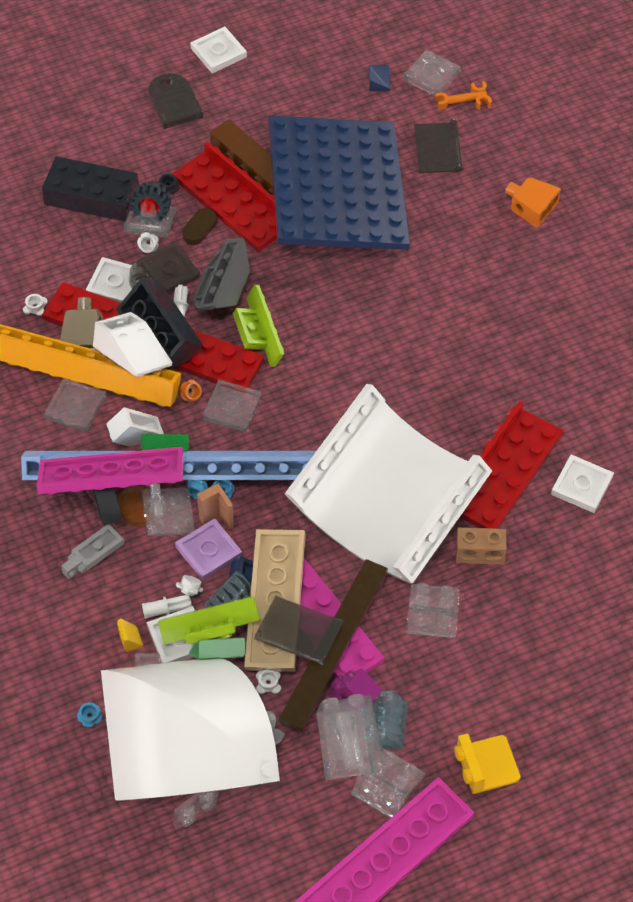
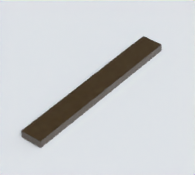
[279,559,388,732]

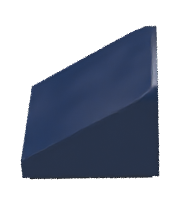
[228,556,253,586]

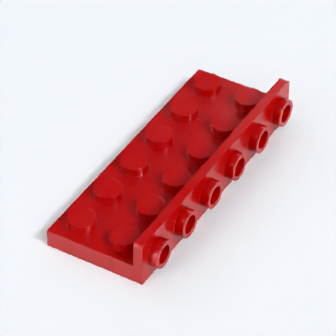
[172,141,277,253]
[459,400,564,529]

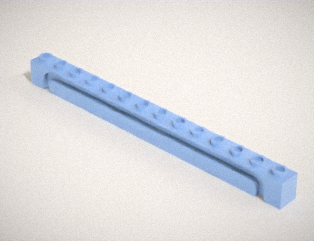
[21,451,316,480]

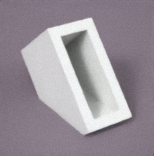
[106,407,164,447]

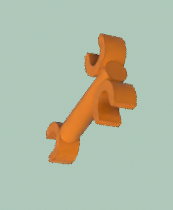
[435,81,492,110]

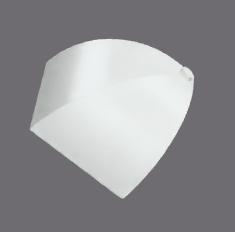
[101,658,280,800]

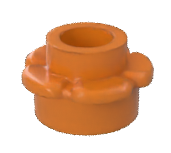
[180,379,202,402]

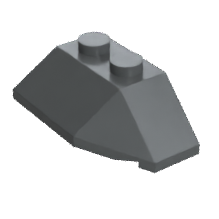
[192,237,250,311]

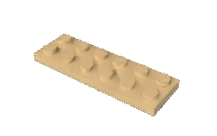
[244,529,306,672]

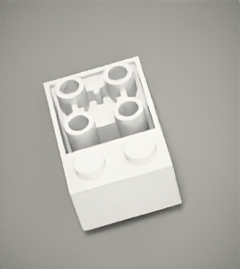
[93,312,172,377]

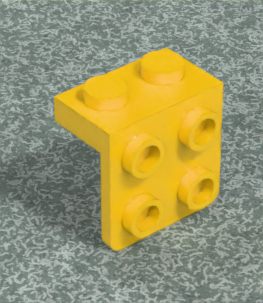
[454,734,520,795]

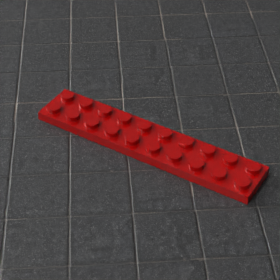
[42,282,264,395]

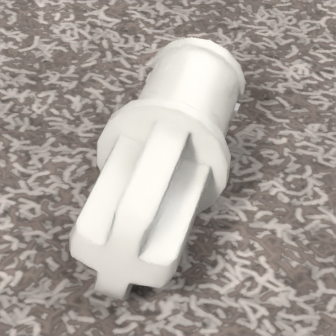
[174,285,188,317]
[142,595,192,619]

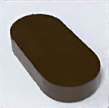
[182,208,216,245]

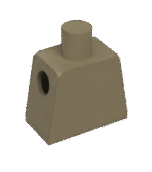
[60,297,103,348]

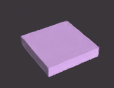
[175,518,243,581]

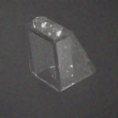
[317,694,384,780]

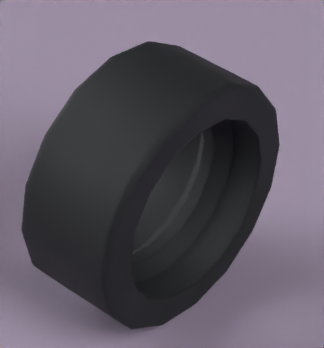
[92,487,122,526]

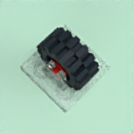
[124,181,176,237]

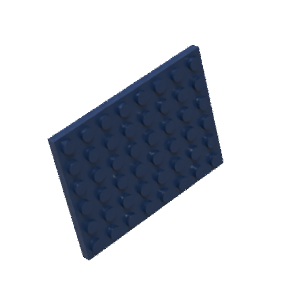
[268,115,410,250]

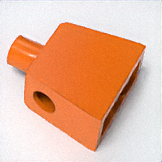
[505,177,561,228]

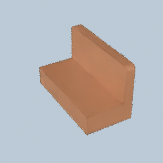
[197,484,234,530]

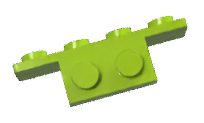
[233,285,284,367]
[158,596,260,646]

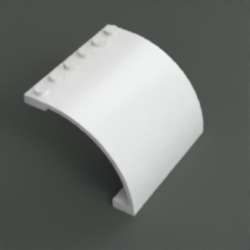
[285,384,492,583]

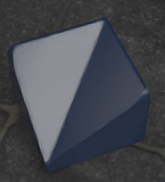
[368,65,390,91]

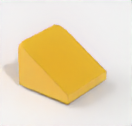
[117,619,143,652]

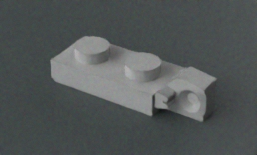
[61,524,125,579]

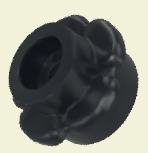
[158,174,179,193]

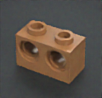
[456,528,507,564]

